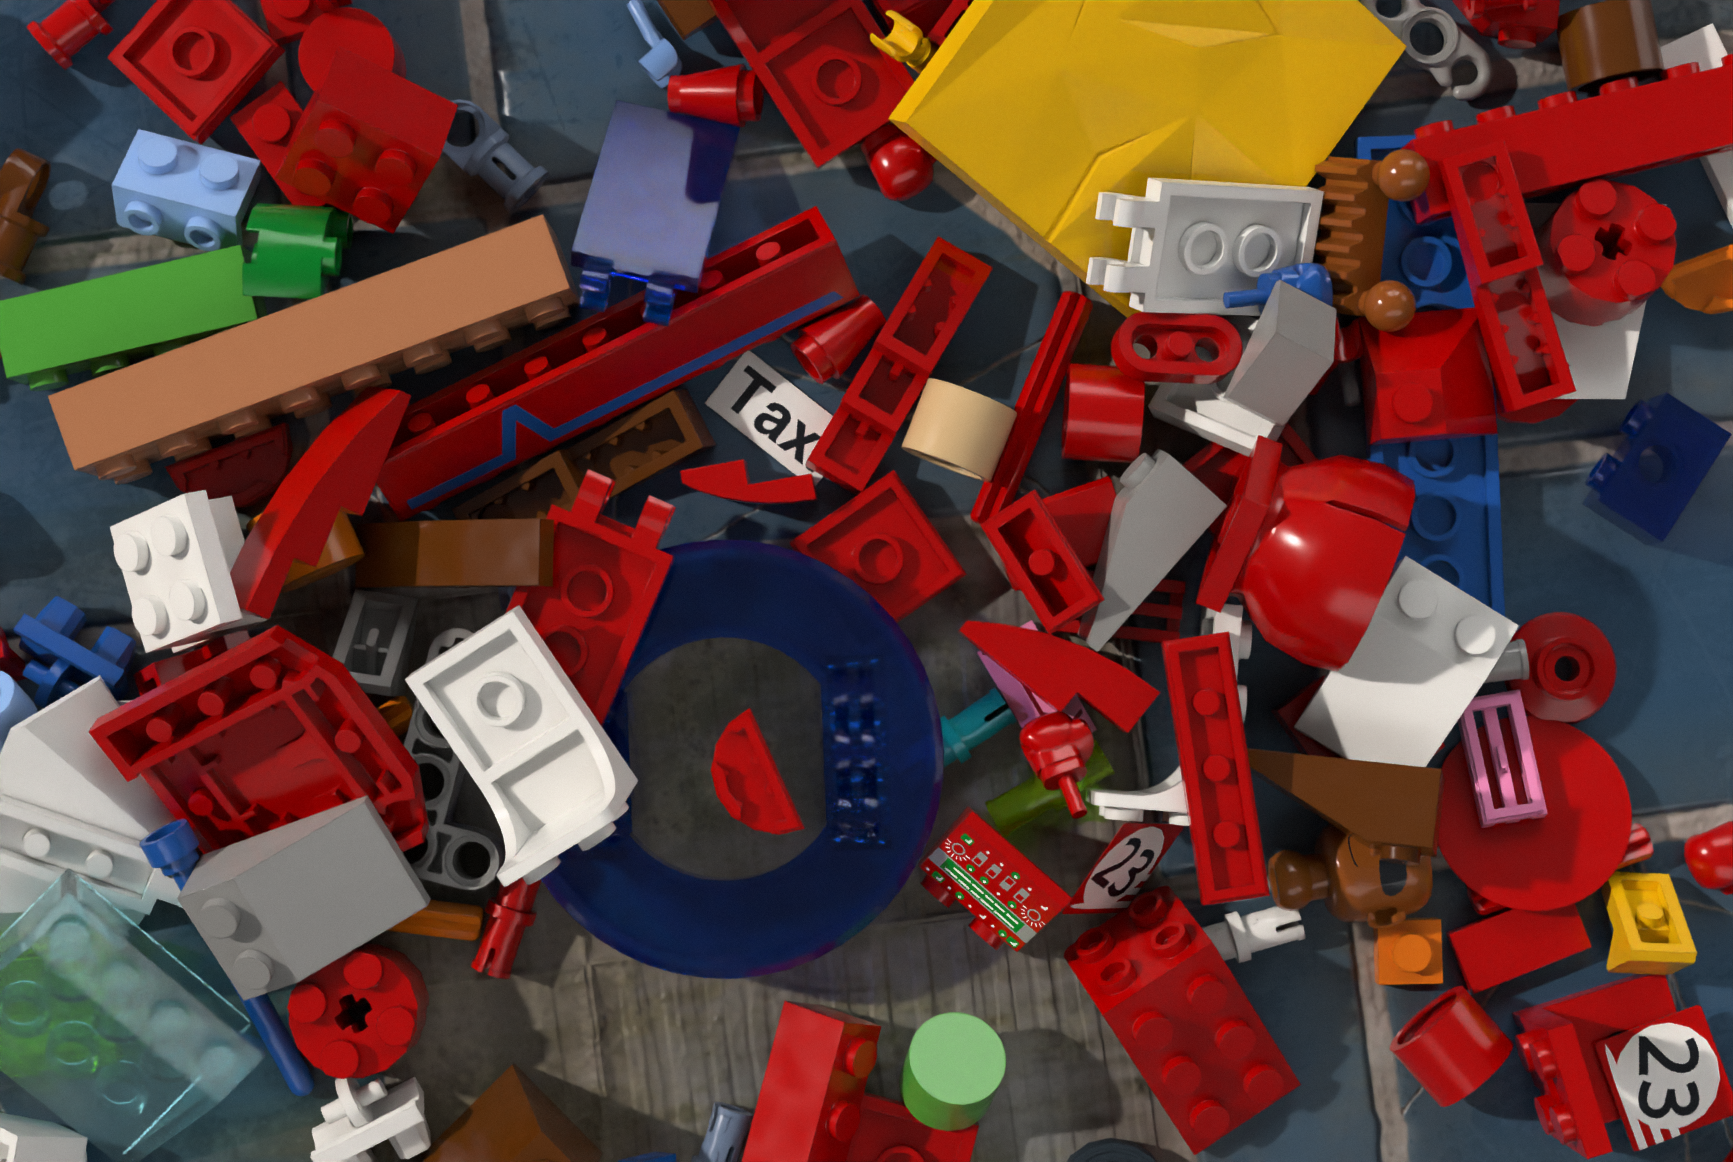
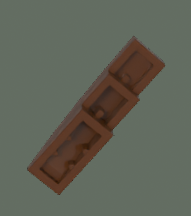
[355,518,554,588]

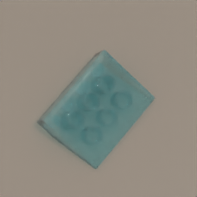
[0,868,265,1162]

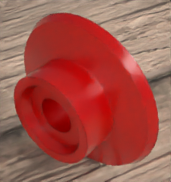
[1505,612,1617,725]

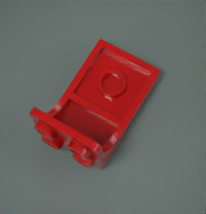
[707,0,915,170]
[1064,886,1301,1155]

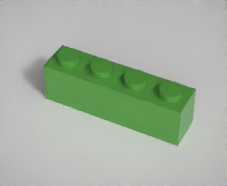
[0,245,268,391]

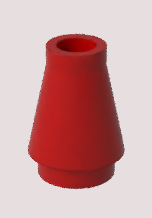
[667,63,764,128]
[790,294,886,384]

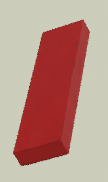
[1161,631,1270,905]

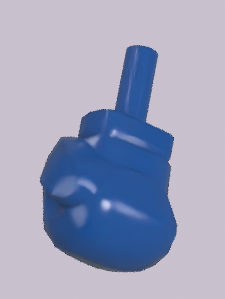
[1223,263,1333,314]

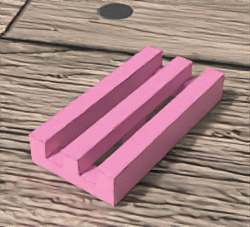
[1458,689,1548,828]

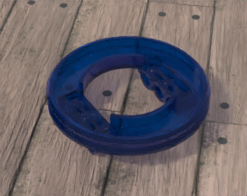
[541,540,944,979]

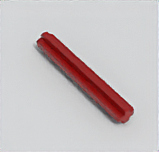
[970,291,1093,525]

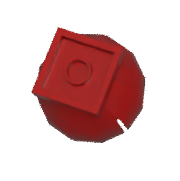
[1196,435,1416,672]

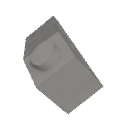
[1078,449,1227,652]

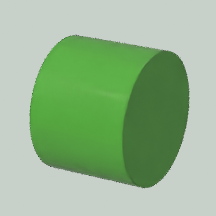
[899,1012,1006,1131]

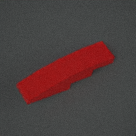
[805,236,993,496]
[230,386,411,619]

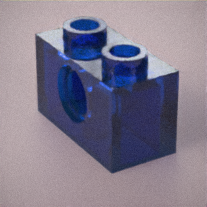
[1582,392,1732,545]

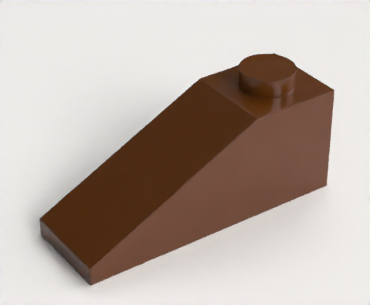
[1247,748,1445,865]

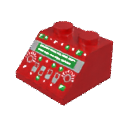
[918,806,1072,952]

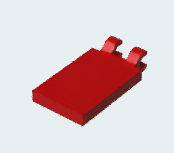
[505,469,676,727]

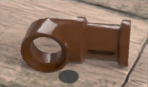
[0,148,51,286]

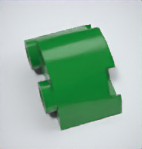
[242,203,354,299]

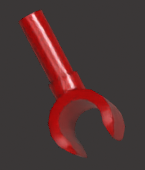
[1309,317,1363,395]

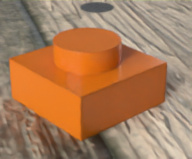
[1373,917,1443,985]

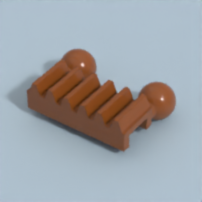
[1314,149,1430,332]

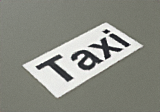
[705,350,833,486]

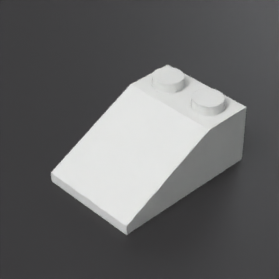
[1293,556,1519,767]

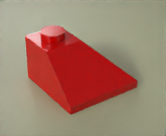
[1357,307,1498,446]

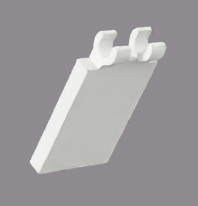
[1086,177,1324,316]

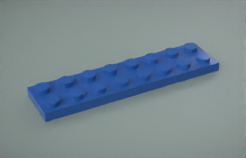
[1354,135,1505,617]

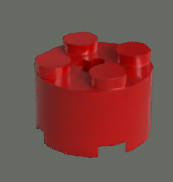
[1535,178,1677,327]
[287,943,429,1079]

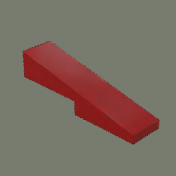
[1438,139,1576,413]

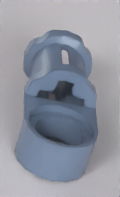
[442,99,549,214]

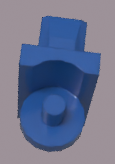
[14,596,138,708]

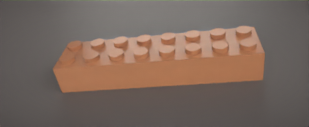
[48,214,582,485]

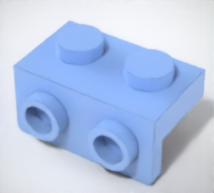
[112,129,262,251]

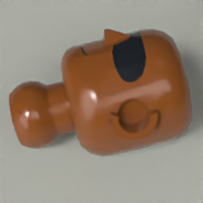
[1268,823,1433,928]

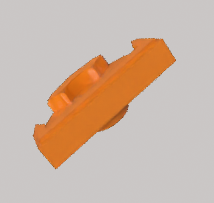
[1661,243,1733,314]

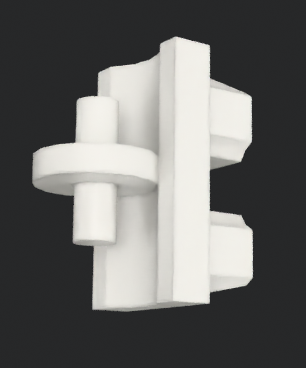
[311,1077,431,1162]

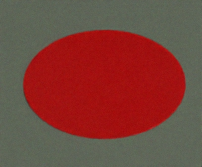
[1438,716,1632,911]

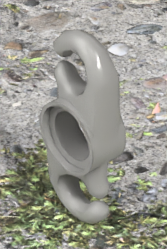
[1360,0,1494,101]

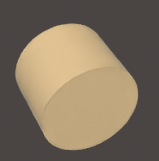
[901,378,1017,483]

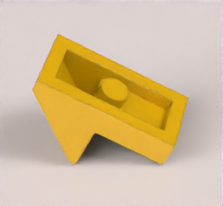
[1601,872,1697,975]

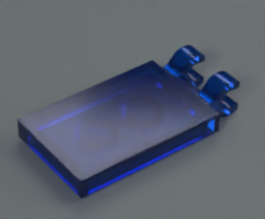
[571,100,740,326]

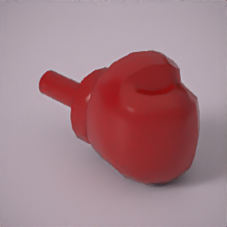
[860,123,937,201]
[1019,711,1094,819]
[1684,821,1733,895]

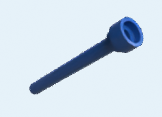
[139,819,315,1096]

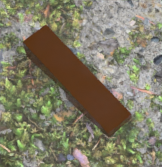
[452,389,716,520]

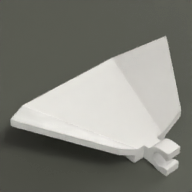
[0,675,183,955]

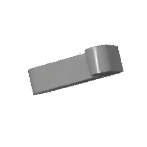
[404,628,506,890]

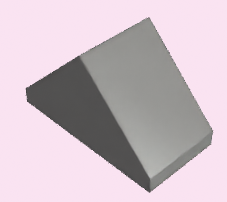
[1223,280,1337,427]
[333,589,418,696]

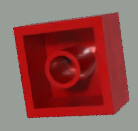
[275,46,458,234]

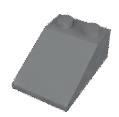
[177,795,431,1001]

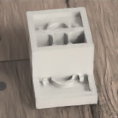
[110,490,267,653]

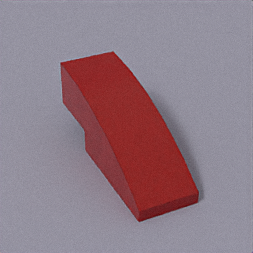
[957,620,1161,733]

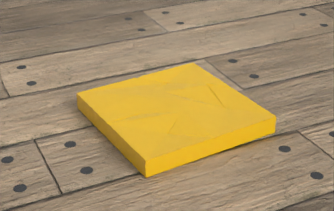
[888,0,1407,318]

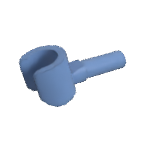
[627,0,683,88]

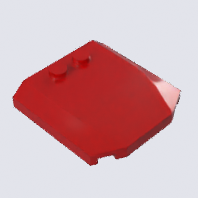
[88,625,430,854]

